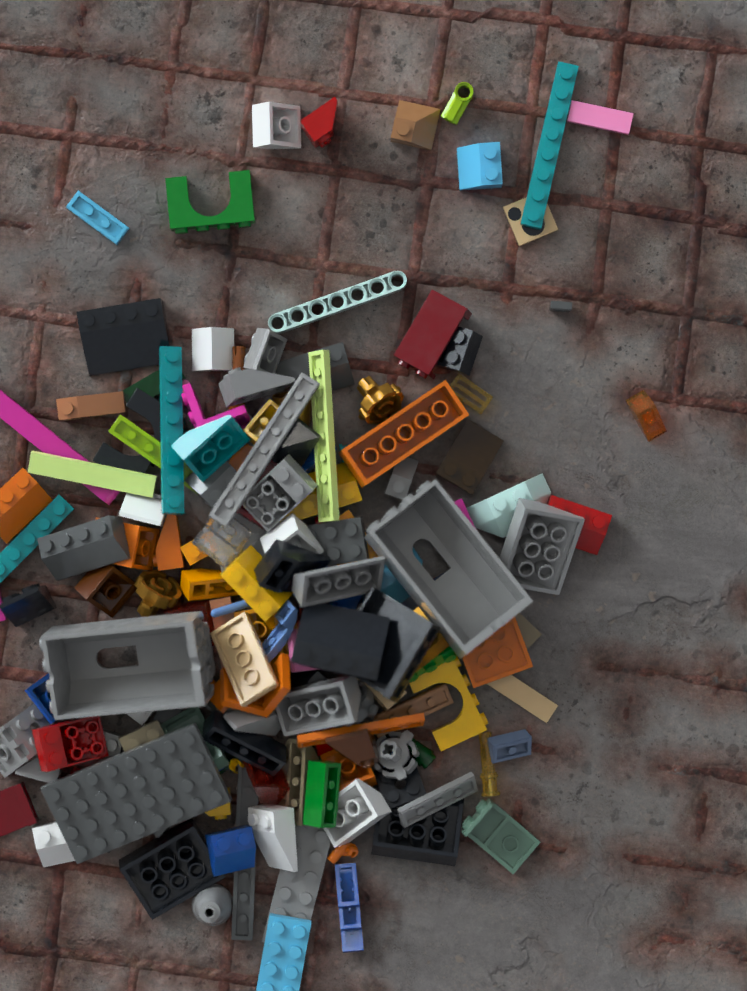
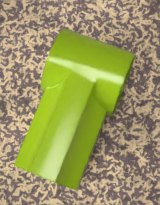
[441,82,473,126]

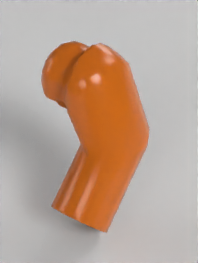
[327,843,359,864]

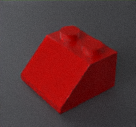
[300,97,338,148]

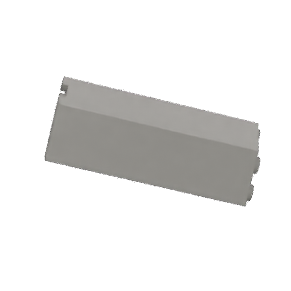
[364,479,533,659]
[39,611,215,720]

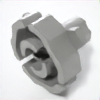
[374,730,420,781]

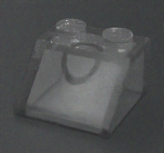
[191,517,253,569]

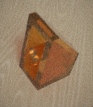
[626,390,667,442]

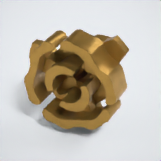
[357,376,404,425]
[135,570,182,617]

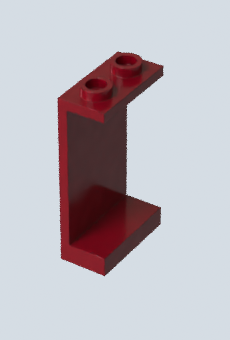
[394,290,472,379]
[0,781,40,837]

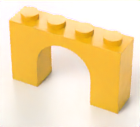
[409,657,489,751]

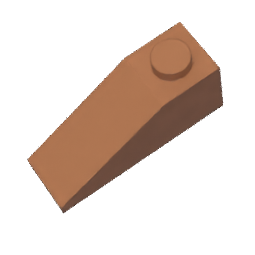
[56,391,126,421]

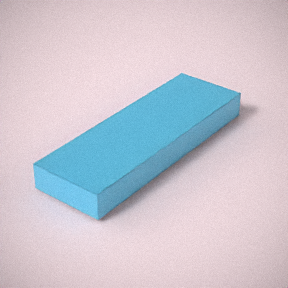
[66,190,130,245]

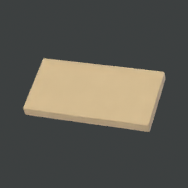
[210,611,279,707]

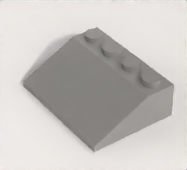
[499,498,585,595]

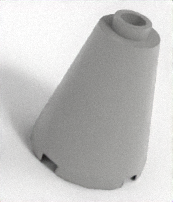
[192,883,233,926]

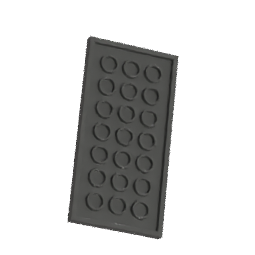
[40,722,232,864]

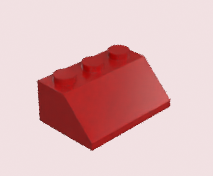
[547,495,612,555]

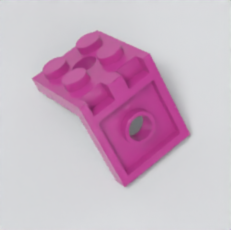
[181,383,251,430]

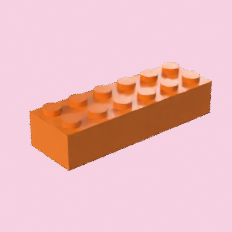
[338,380,469,488]

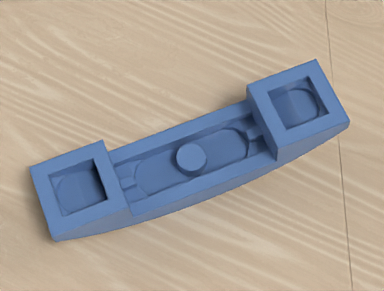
[262,600,298,662]

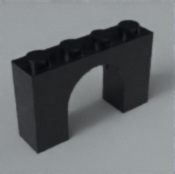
[93,388,160,474]

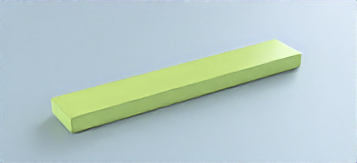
[28,450,157,498]

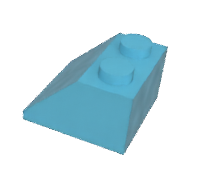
[457,142,503,190]

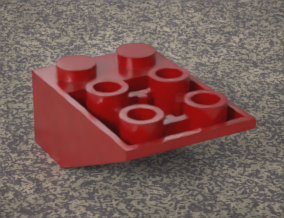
[32,716,109,772]

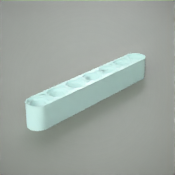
[268,271,407,334]

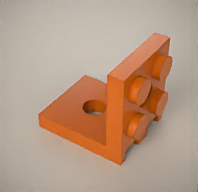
[220,653,290,718]

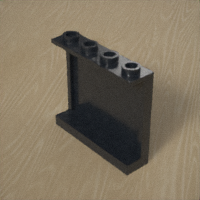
[356,587,441,703]

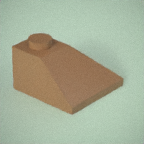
[390,100,441,151]

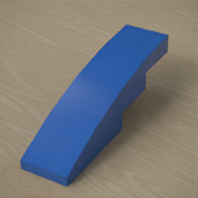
[335,863,364,953]

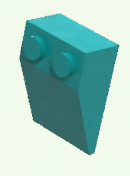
[171,414,251,482]

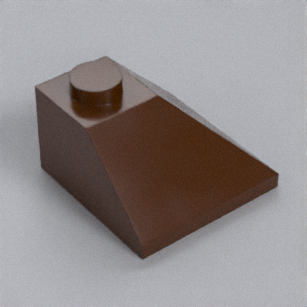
[74,565,137,618]
[325,729,380,768]

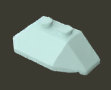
[467,473,551,538]

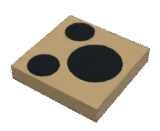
[503,198,558,247]

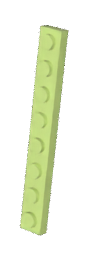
[308,350,340,522]

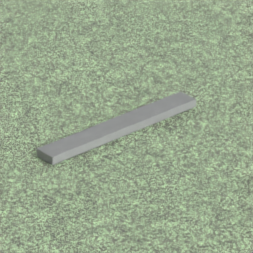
[208,372,320,528]

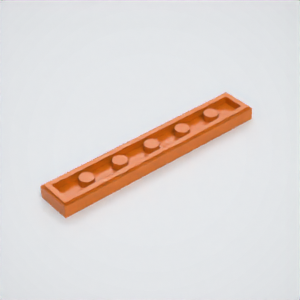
[297,713,425,748]

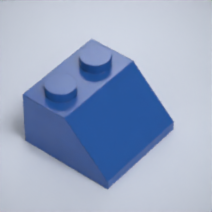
[205,825,256,877]

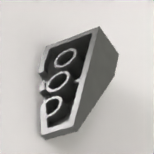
[275,342,355,390]

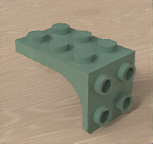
[461,797,541,874]

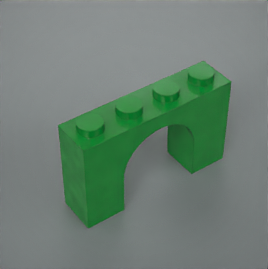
[165,170,255,234]

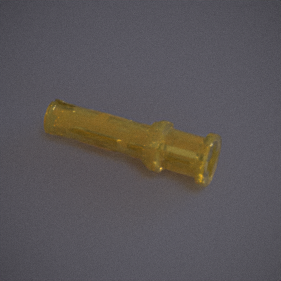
[478,732,500,797]

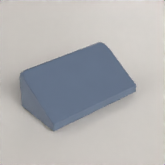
[488,729,532,764]

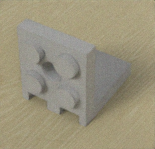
[0,704,54,778]

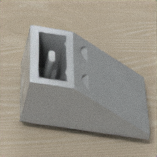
[242,454,318,532]

